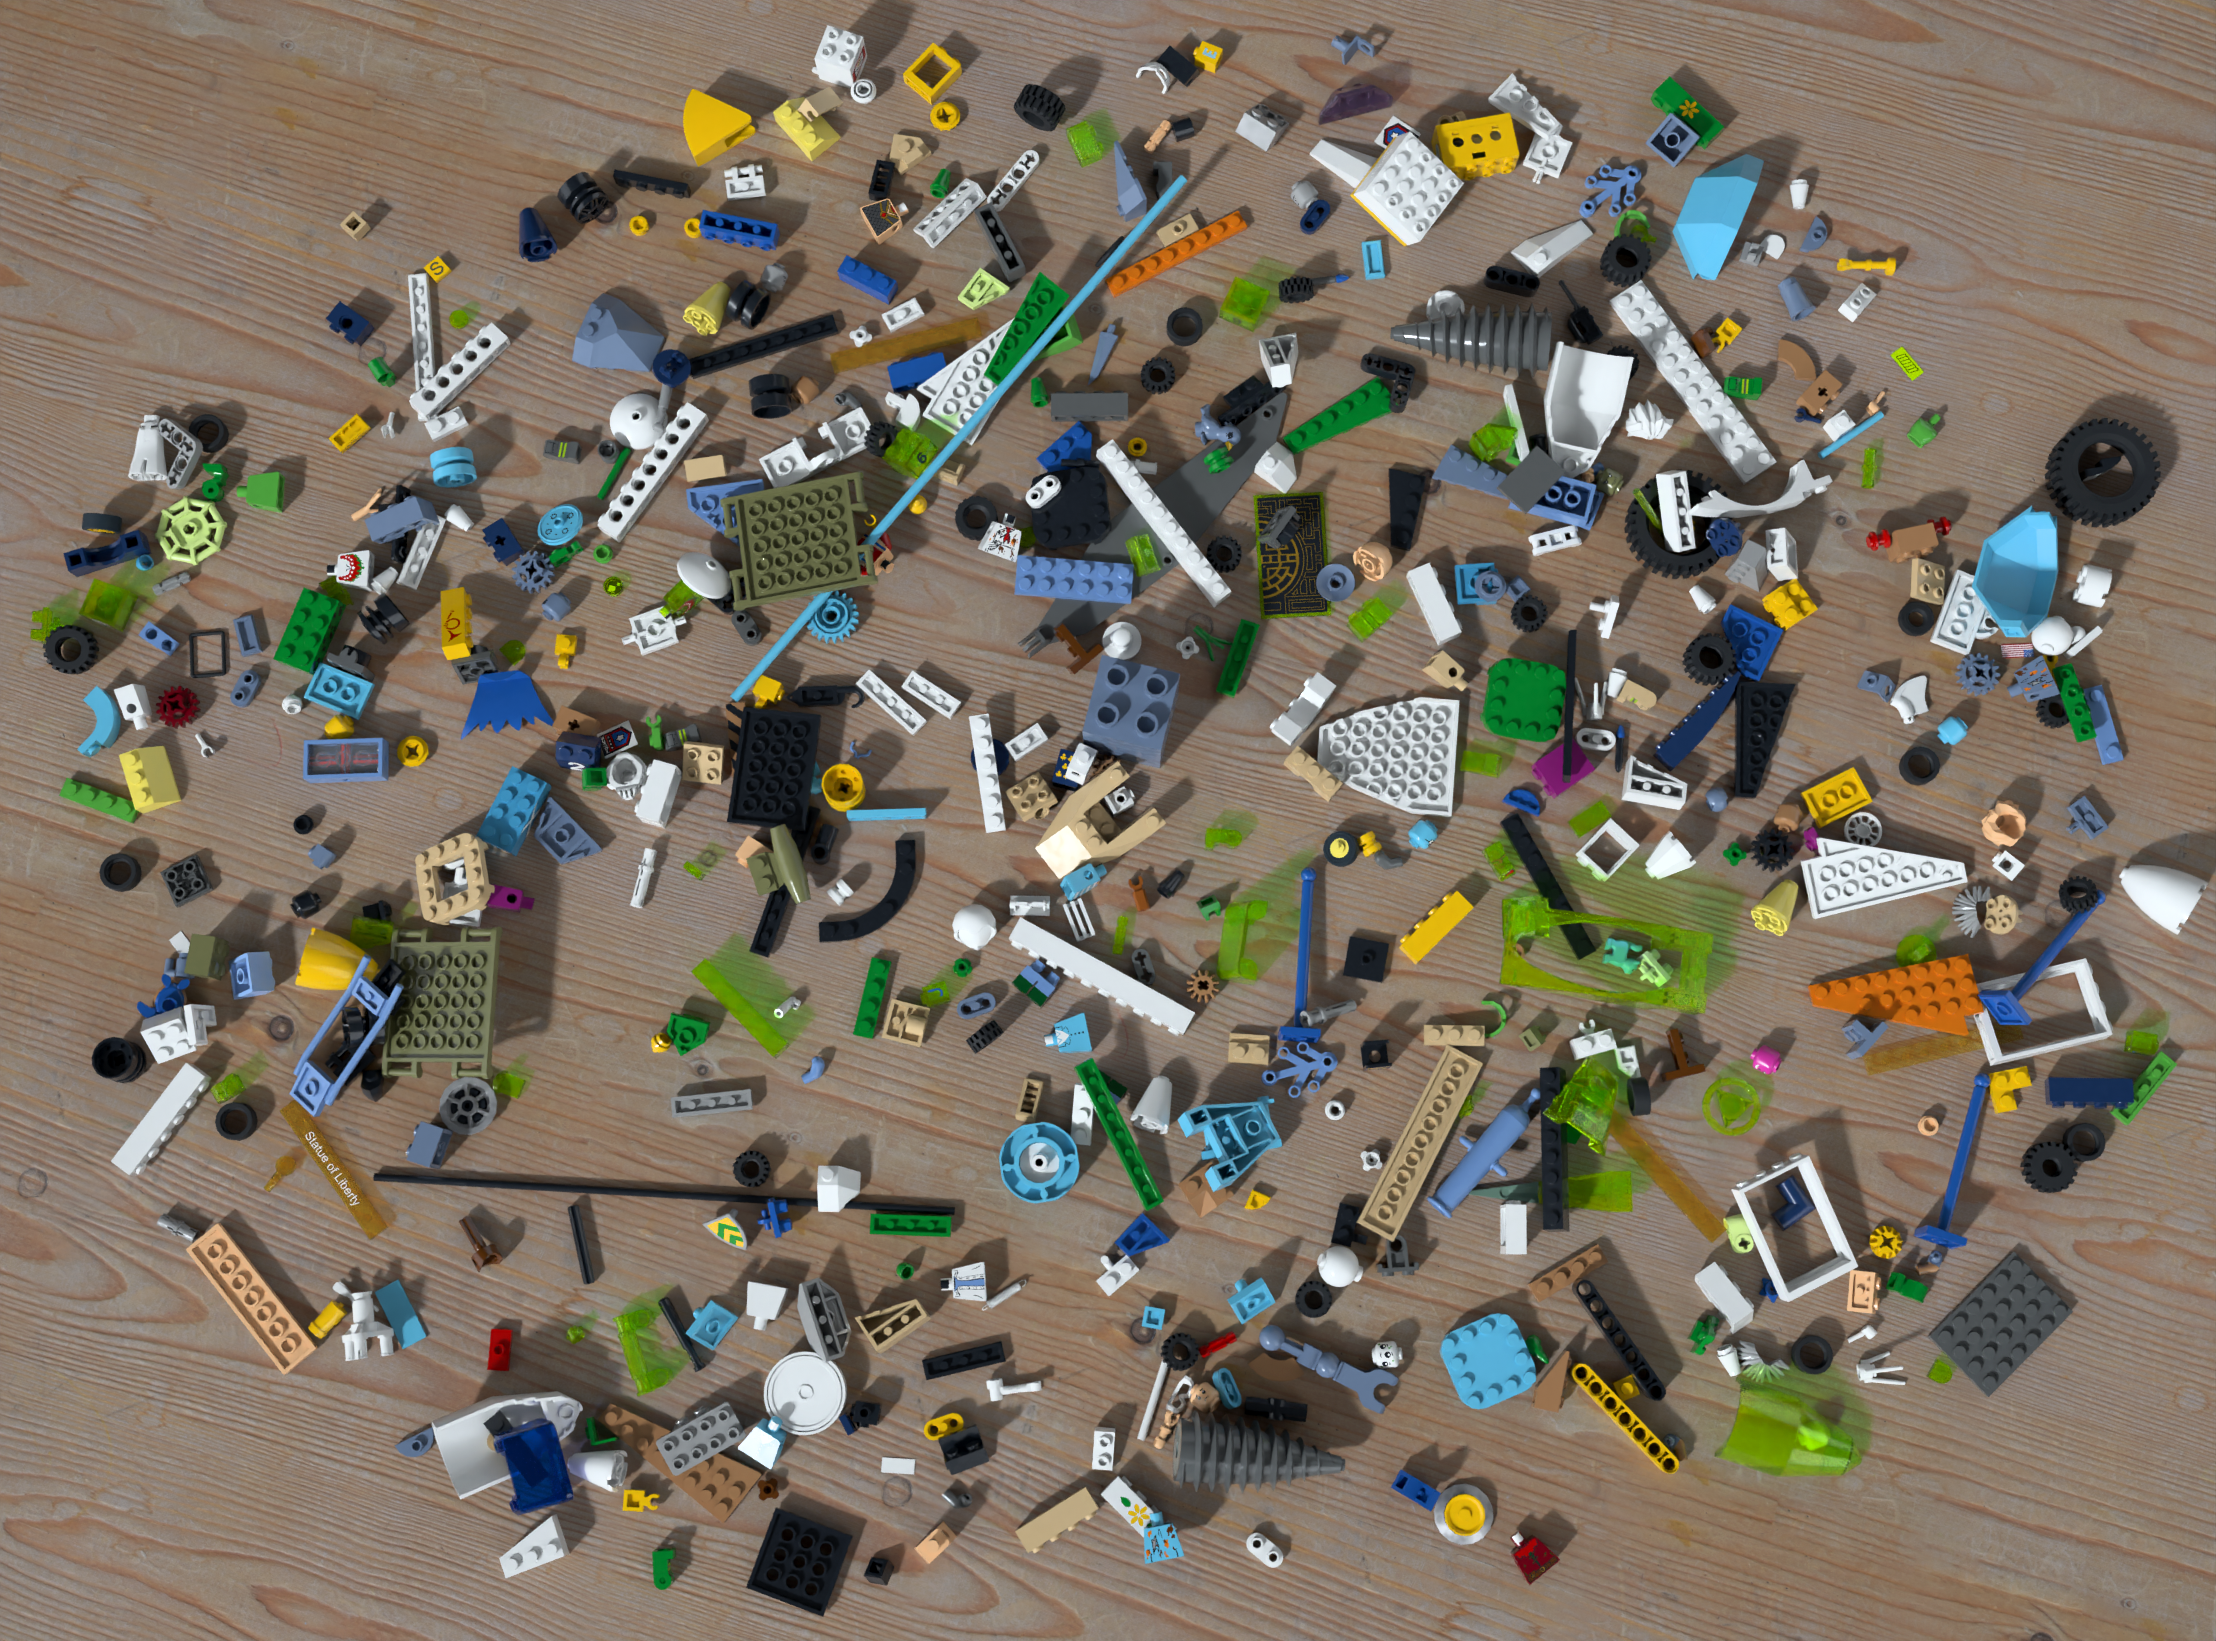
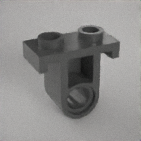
[1376,1235,1419,1277]

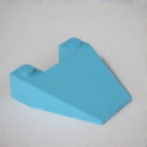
[1178,1102,1280,1192]

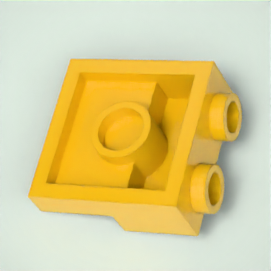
[1762,579,1818,632]

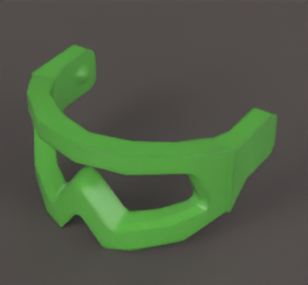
[1614,210,1650,238]
[1481,1001,1506,1038]

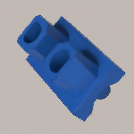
[757,1197,792,1238]

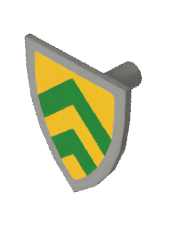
[702,1209,748,1250]

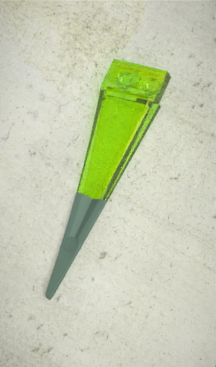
[1469,1171,1633,1213]

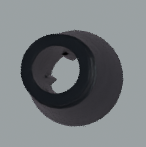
[1157,869,1185,899]

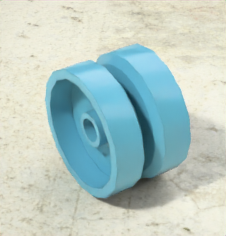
[430,447,477,488]

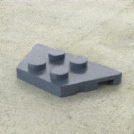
[534,796,603,865]

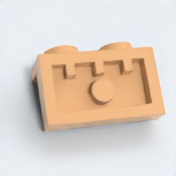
[1847,1270,1882,1314]

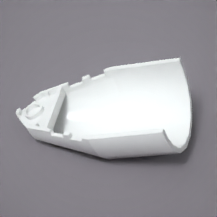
[1544,342,1634,478]
[432,1391,583,1500]

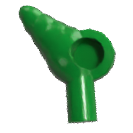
[1524,1335,1549,1364]

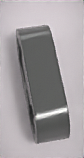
[1132,949,1156,986]

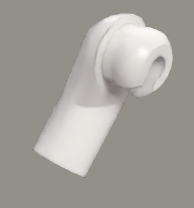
[774,996,801,1018]

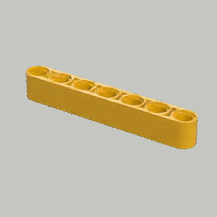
[1570,1363,1679,1474]

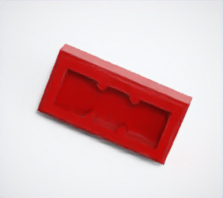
[487,1329,513,1371]

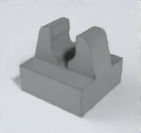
[1739,241,1764,267]

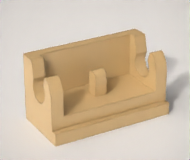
[798,87,843,122]
[921,451,965,486]
[684,455,727,482]

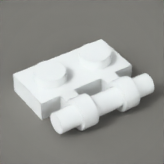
[724,164,766,201]

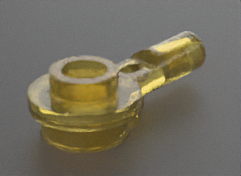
[263,1156,296,1192]

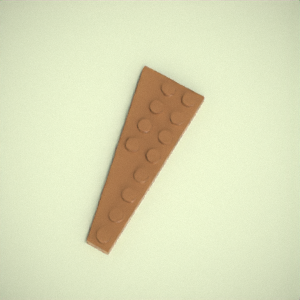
[598,1403,762,1523]

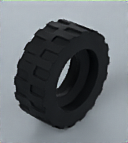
[955,496,998,541]

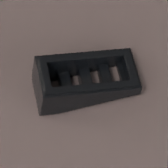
[868,160,895,201]

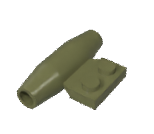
[746,824,811,904]

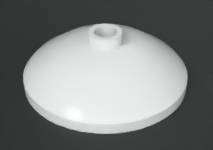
[610,393,668,450]
[677,552,731,599]

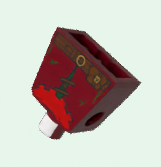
[1510,1531,1560,1585]

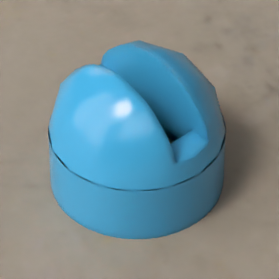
[136,554,154,571]

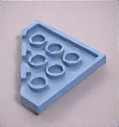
[686,479,765,547]

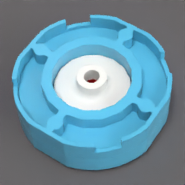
[999,1122,1080,1204]

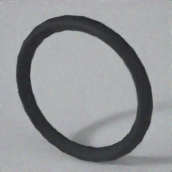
[1095,236,1124,267]

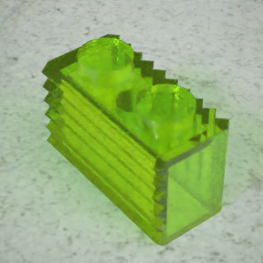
[1066,120,1104,168]

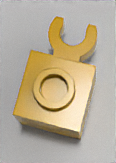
[752,675,785,709]

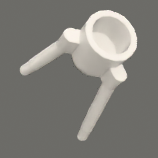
[1575,677,1608,720]
[1856,1351,1906,1385]

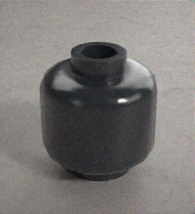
[290,890,322,919]

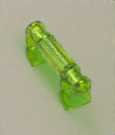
[612,1309,673,1397]

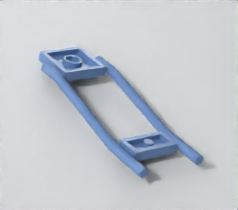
[290,955,404,1117]

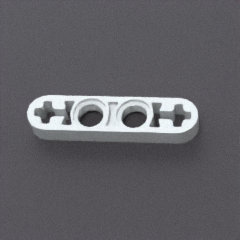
[987,150,1039,212]

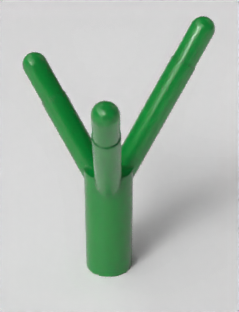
[1193,625,1233,661]

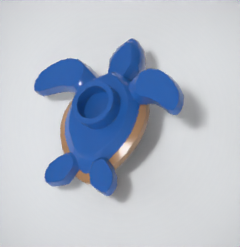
[137,974,190,1018]

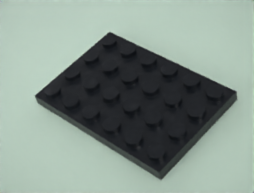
[727,707,822,832]

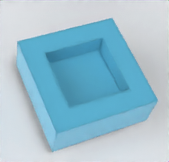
[1142,1306,1165,1330]

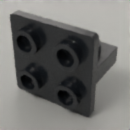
[938,1424,989,1475]

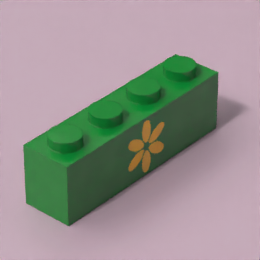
[1651,76,1724,150]

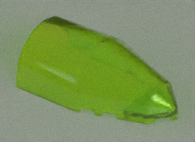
[1714,1377,1862,1477]

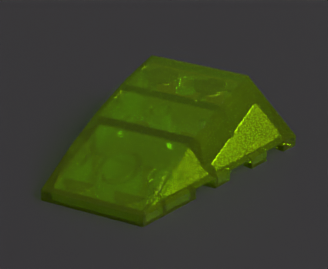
[1542,1056,1620,1156]

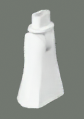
[128,415,167,481]

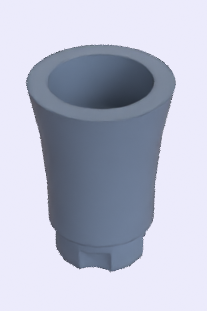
[1778,277,1816,322]

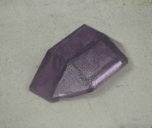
[1318,83,1393,125]

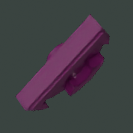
[1804,827,1820,856]

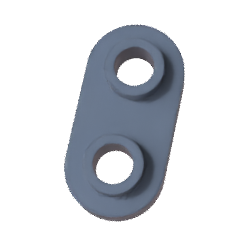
[230,670,261,708]
[957,992,996,1020]

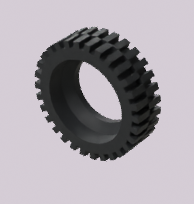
[2045,418,2161,528]
[1624,469,1736,579]

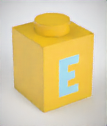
[1193,41,1223,73]

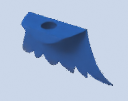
[461,670,554,740]

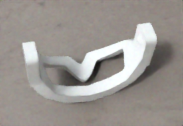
[1136,62,1170,94]
[1166,1375,1194,1414]

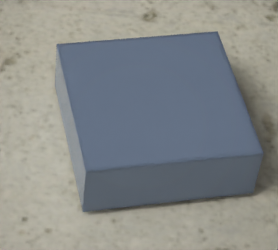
[1505,575,1531,603]

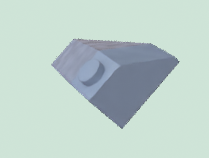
[1114,140,1147,222]

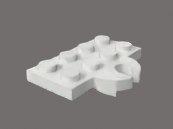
[1930,569,1998,656]

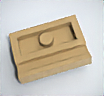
[1228,1033,1270,1065]

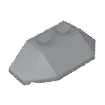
[797,1278,851,1362]

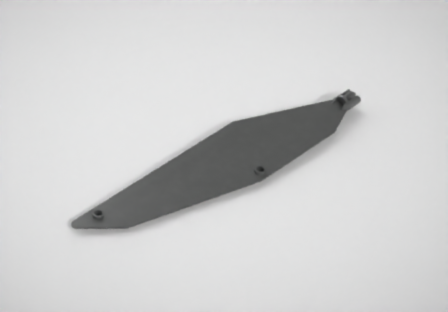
[1018,392,1287,659]

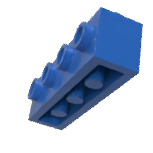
[699,210,780,251]

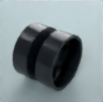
[749,374,792,419]

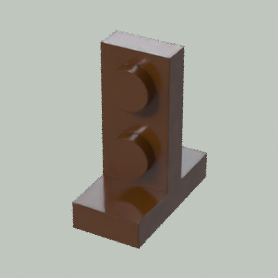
[1054,623,1104,675]
[1661,1028,1706,1082]

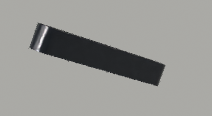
[1572,1279,1666,1401]

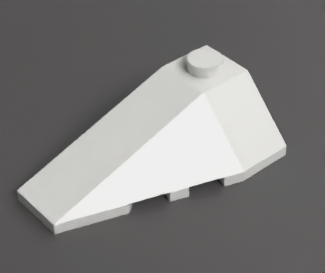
[1511,220,1593,278]

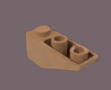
[1531,1350,1572,1413]

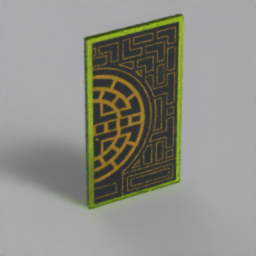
[1253,492,1331,620]

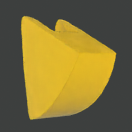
[683,88,755,167]

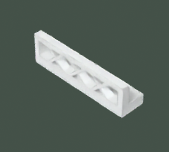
[913,178,987,248]

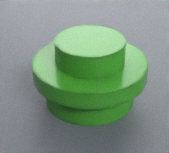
[593,544,613,564]

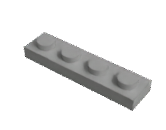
[671,1089,753,1118]

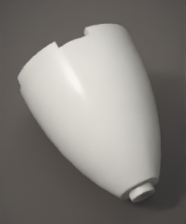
[2119,865,2208,935]

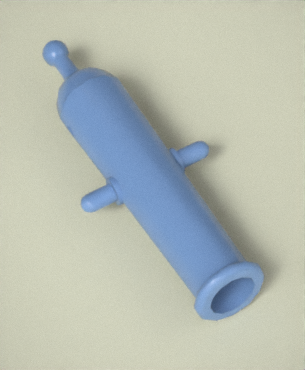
[1427,1088,1540,1218]

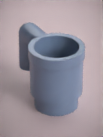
[164,953,195,979]

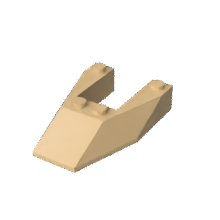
[1035,760,1166,879]

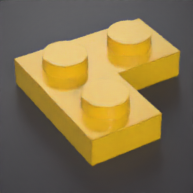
[1987,1066,2032,1114]

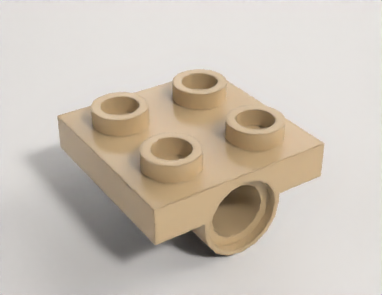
[1910,558,1945,605]
[682,741,724,785]
[1005,772,1058,822]
[882,999,931,1048]

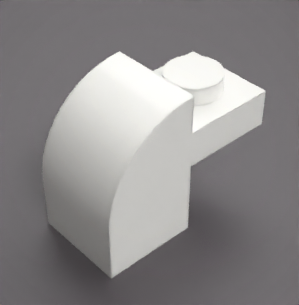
[885,392,921,434]

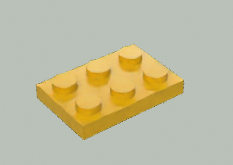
[1800,767,1873,829]

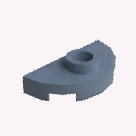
[1799,216,1827,253]
[395,1427,435,1457]

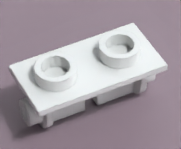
[1010,896,1050,916]

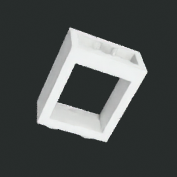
[1765,528,1798,581]
[1575,818,1640,882]
[1500,1200,1527,1255]

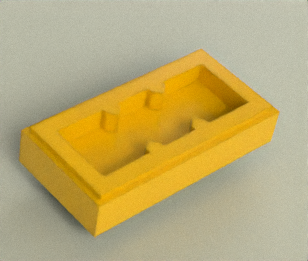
[328,414,371,454]

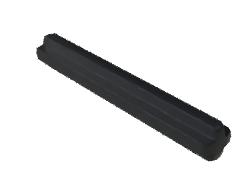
[568,1205,595,1285]

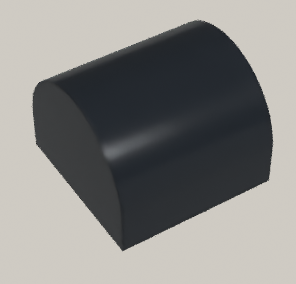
[1171,117,1195,142]

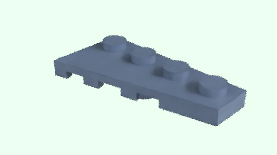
[1432,444,1508,500]

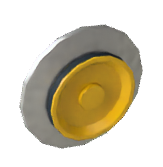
[1434,1484,1493,1545]

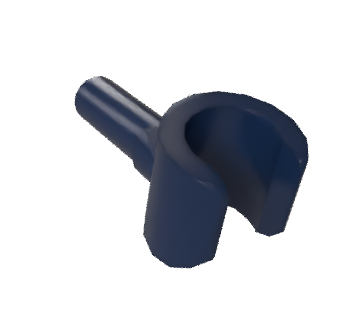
[1794,408,1821,424]

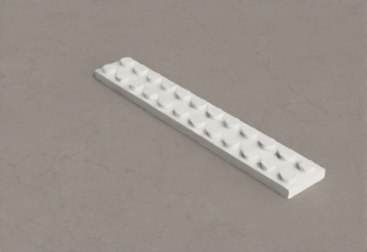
[1609,280,1777,485]

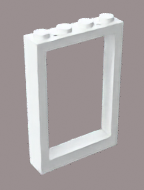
[1974,958,2113,1066]
[1731,1153,1858,1302]

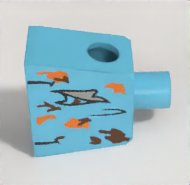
[1144,1511,1184,1564]

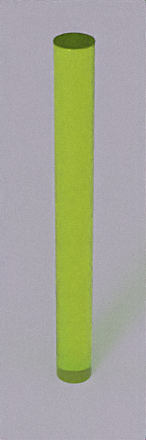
[1632,488,1665,542]

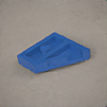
[1114,1213,1170,1257]

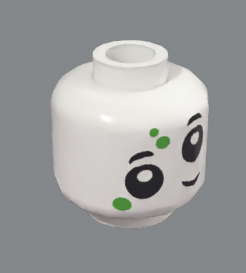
[1372,1341,1403,1369]

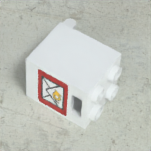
[812,25,867,89]

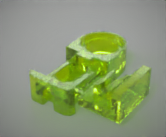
[319,575,354,606]

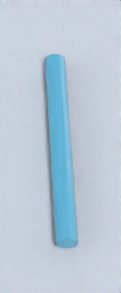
[1818,411,1884,459]

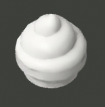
[282,694,303,714]

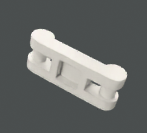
[1528,525,1582,556]

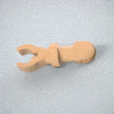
[1153,1410,1180,1449]

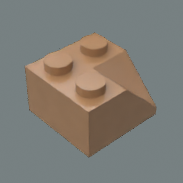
[1178,1162,1234,1218]

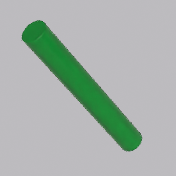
[597,447,631,500]

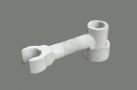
[986,1378,1042,1401]

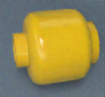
[324,714,354,739]

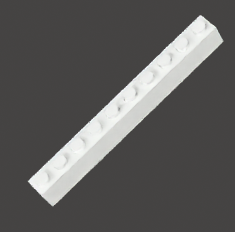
[1096,439,1231,607]
[1009,917,1195,1036]

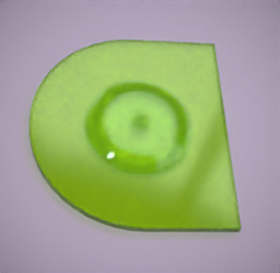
[499,640,525,666]

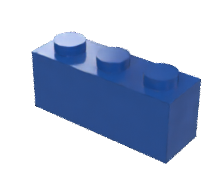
[837,255,898,305]
[887,352,946,393]

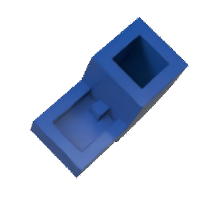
[1391,1470,1441,1511]

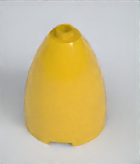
[295,927,381,990]

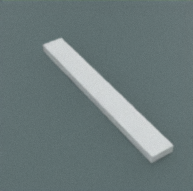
[408,273,439,421]

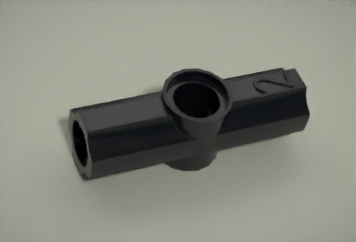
[1244,1396,1308,1422]

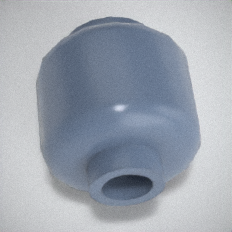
[542,592,571,621]

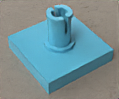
[1227,1278,1276,1324]
[686,1300,738,1350]

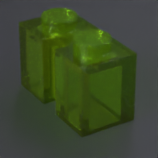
[1347,597,1393,643]

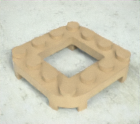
[415,833,495,925]

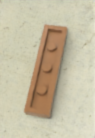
[1527,1244,1608,1302]

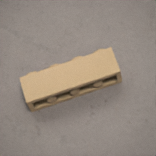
[1015,1486,1099,1553]

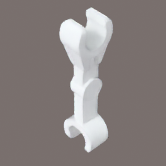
[333,1282,379,1312]

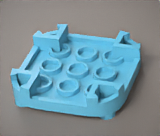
[1440,1313,1536,1409]

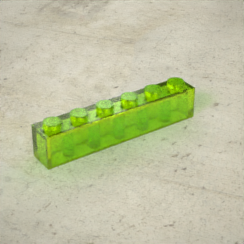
[691,958,790,1059]

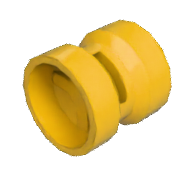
[1357,831,1382,857]

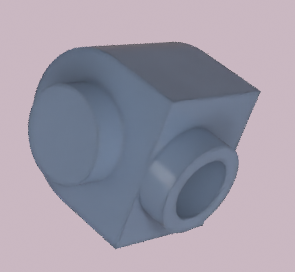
[308,844,337,869]

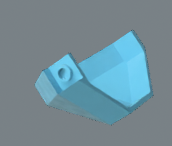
[1672,154,1764,281]
[1972,506,2059,637]

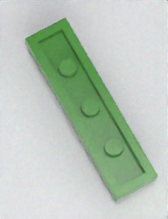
[59,778,139,824]
[2110,1051,2177,1125]

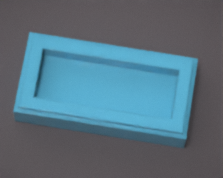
[1361,240,1385,280]

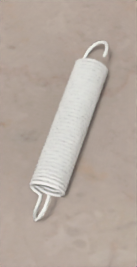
[982,1280,1026,1311]

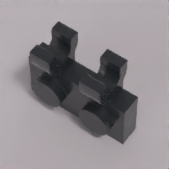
[1331,1203,1368,1247]

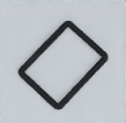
[189,631,226,678]

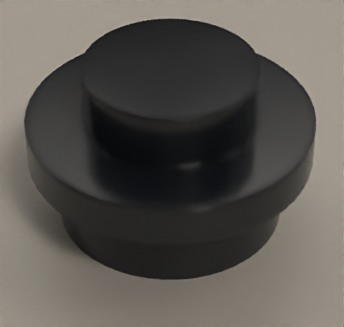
[293,815,314,835]

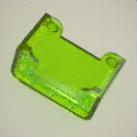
[1216,900,1268,986]

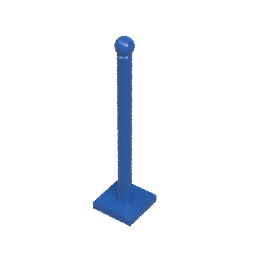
[1278,867,1321,1043]
[1978,889,2106,1025]
[1914,1073,1991,1249]

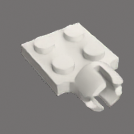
[442,867,483,927]

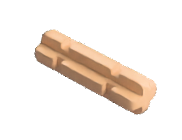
[1144,120,1172,154]

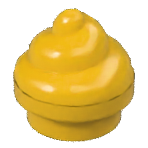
[908,495,927,514]
[651,1032,671,1053]

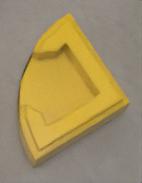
[1244,1189,1271,1210]

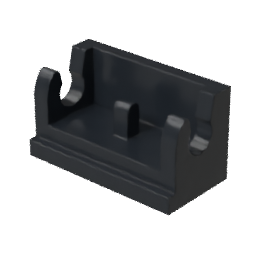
[1156,45,1200,87]

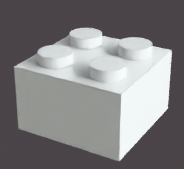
[140,1006,197,1064]

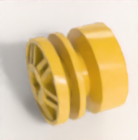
[821,764,866,812]

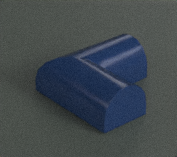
[1771,1175,1816,1231]

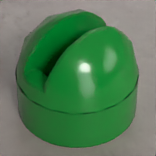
[896,1262,914,1280]

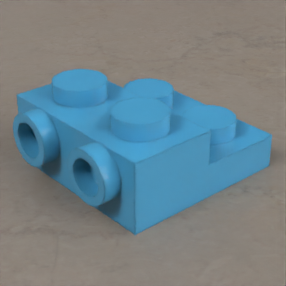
[1454,563,1498,605]

